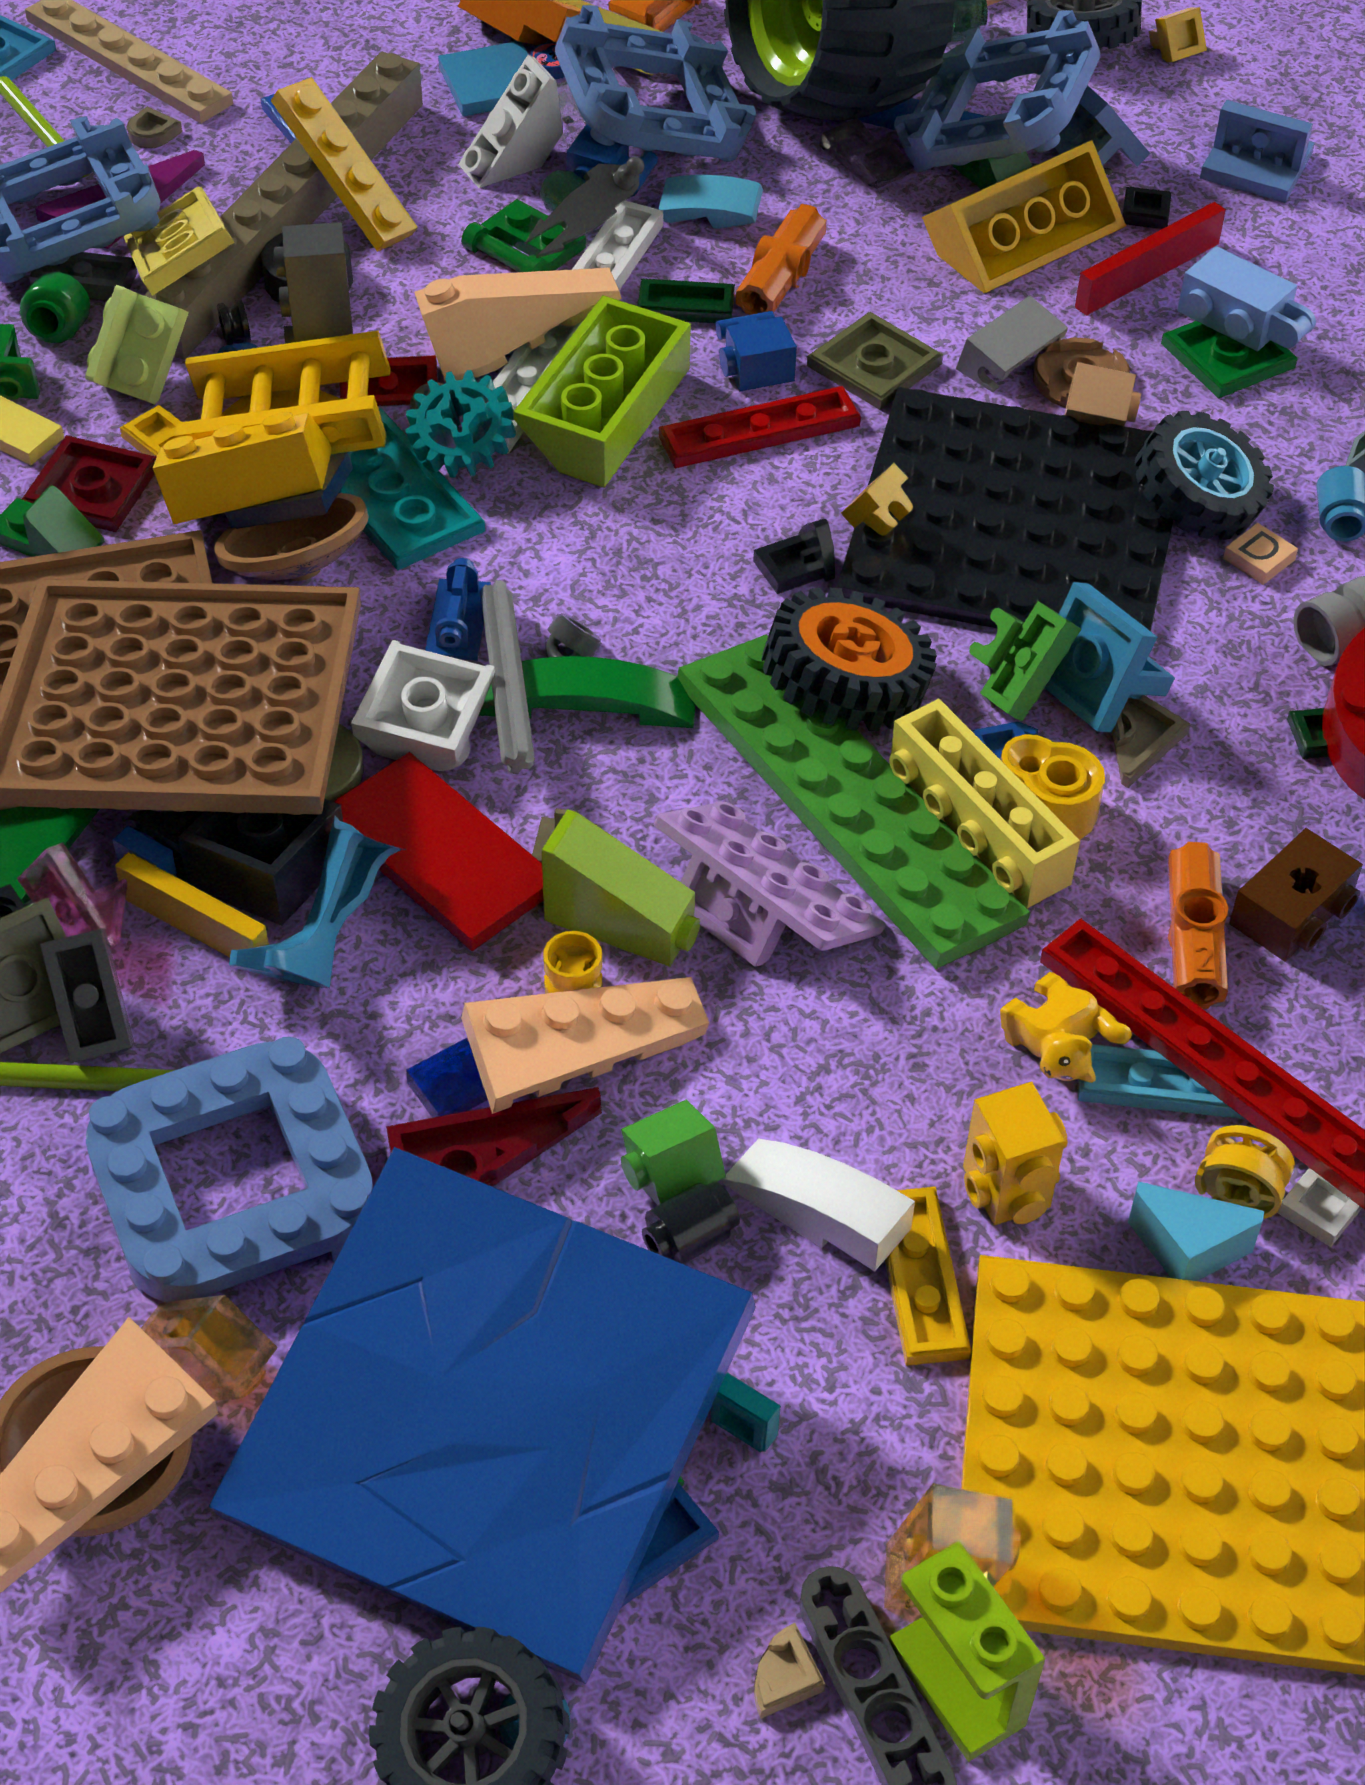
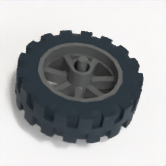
[1027,0,1142,50]
[369,1627,570,1785]

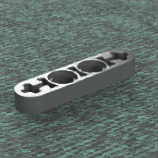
[799,1566,957,1785]

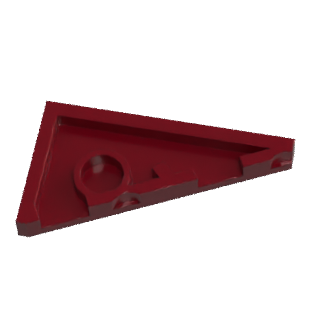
[386,1087,602,1187]

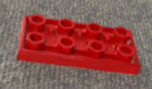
[334,752,544,951]

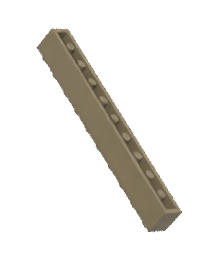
[144,51,423,360]

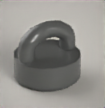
[546,613,602,657]

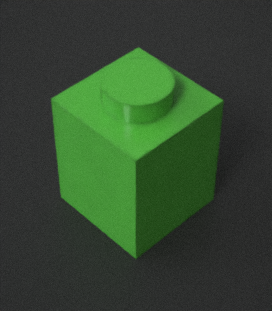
[621,1099,726,1205]

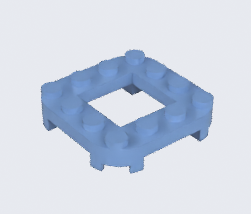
[555,5,756,162]
[894,10,1100,172]
[0,116,161,283]
[86,1037,373,1310]

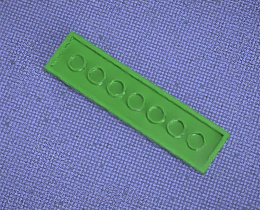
[677,634,1030,969]

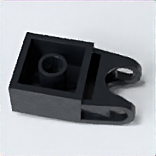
[123,799,343,926]

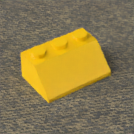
[153,412,332,525]

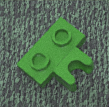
[969,601,1081,722]

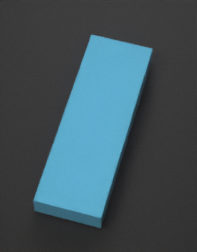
[1078,1044,1245,1119]

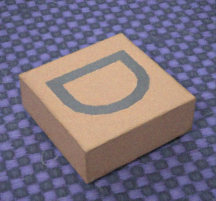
[1223,523,1298,585]

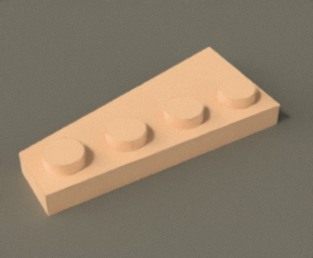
[461,977,709,1114]
[0,1317,218,1593]

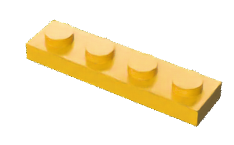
[271,77,418,252]

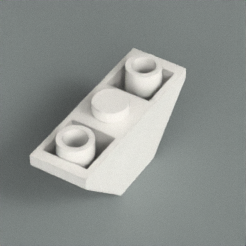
[458,55,563,188]

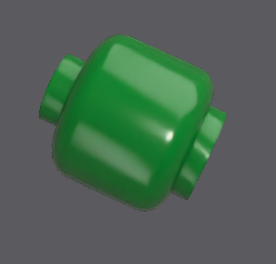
[19,272,91,343]

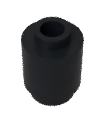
[642,1181,740,1264]

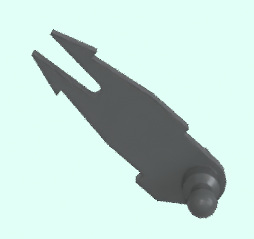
[524,156,644,258]

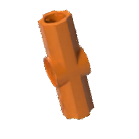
[736,204,827,315]
[1168,841,1228,1009]

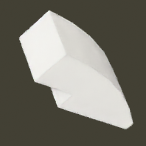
[721,1138,915,1272]

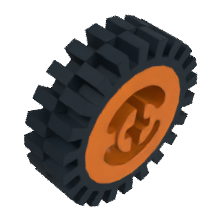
[762,588,937,731]

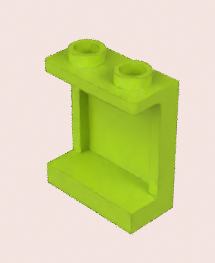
[888,1541,1046,1762]

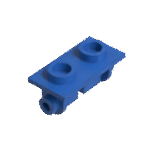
[425,558,491,661]

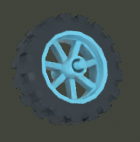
[1135,411,1274,540]

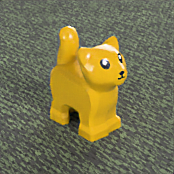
[1000,972,1132,1083]

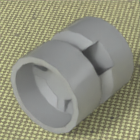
[1293,576,1365,666]

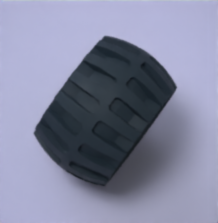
[724,0,957,120]

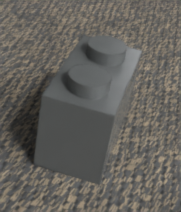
[40,928,135,1063]

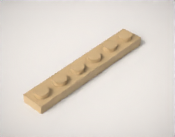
[25,0,233,123]

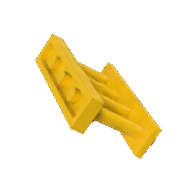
[175,330,390,454]

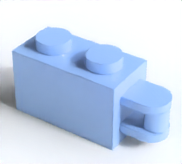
[1177,246,1316,351]

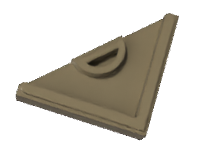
[1112,695,1190,788]

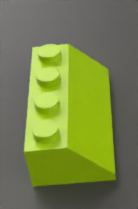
[513,295,691,488]

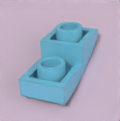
[659,175,763,229]

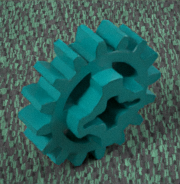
[405,370,516,478]

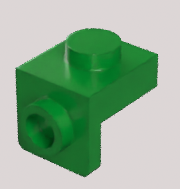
[0,324,40,400]

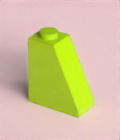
[542,809,700,967]

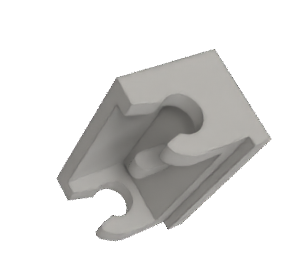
[956,295,1068,392]

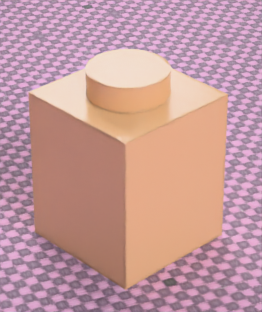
[1064,362,1141,427]

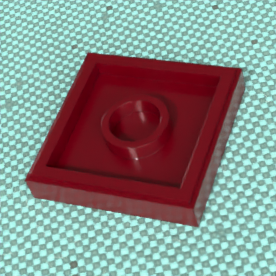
[22,435,157,532]

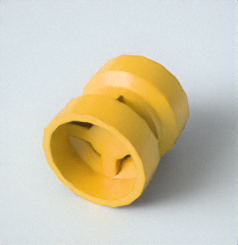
[543,931,603,994]

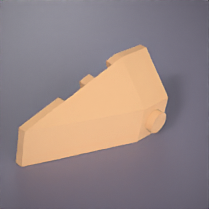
[414,268,622,382]

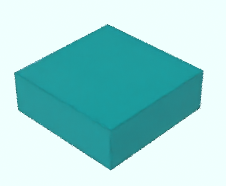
[710,1372,781,1453]

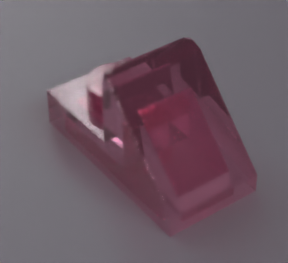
[17,843,127,950]

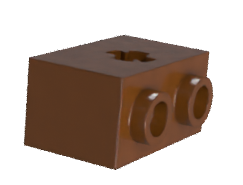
[1229,828,1363,962]

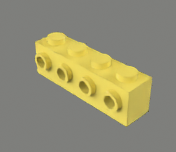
[889,699,1080,909]

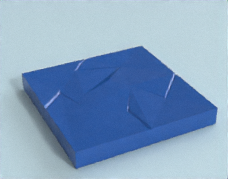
[208,1147,756,1684]

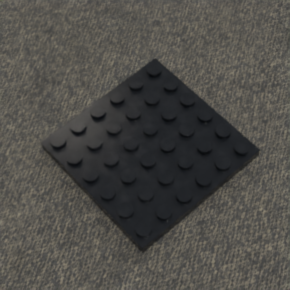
[836,387,1173,631]

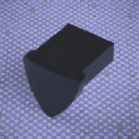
[753,518,835,594]

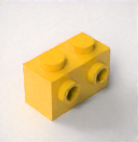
[963,1081,1068,1226]

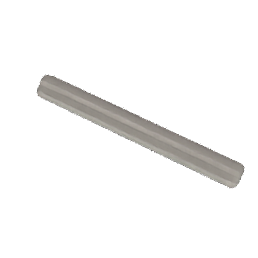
[481,580,535,774]

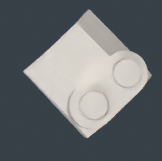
[351,640,495,771]

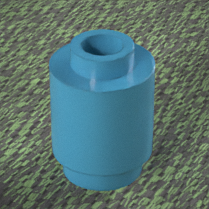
[1316,466,1365,542]

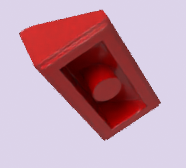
[339,355,438,406]

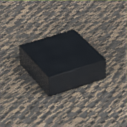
[1122,187,1172,229]

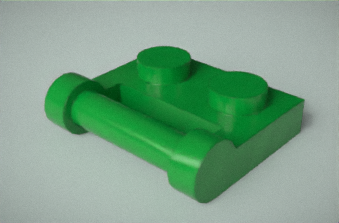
[461,199,586,272]

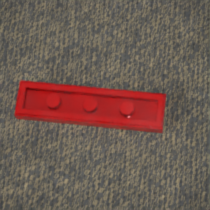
[1075,202,1226,316]
[659,386,861,469]

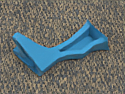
[229,816,406,988]

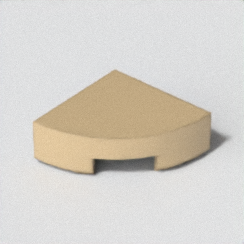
[754,1623,826,1719]

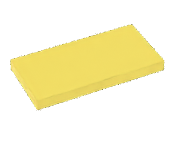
[124,186,235,296]

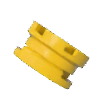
[1195,1125,1295,1219]

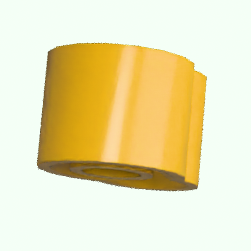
[1000,734,1105,840]

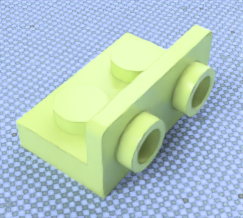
[85,285,189,405]

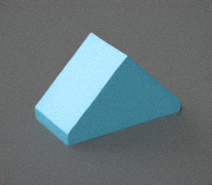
[1128,1181,1264,1281]

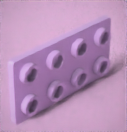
[653,801,886,967]

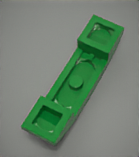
[478,656,696,728]

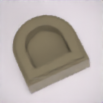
[127,106,183,148]

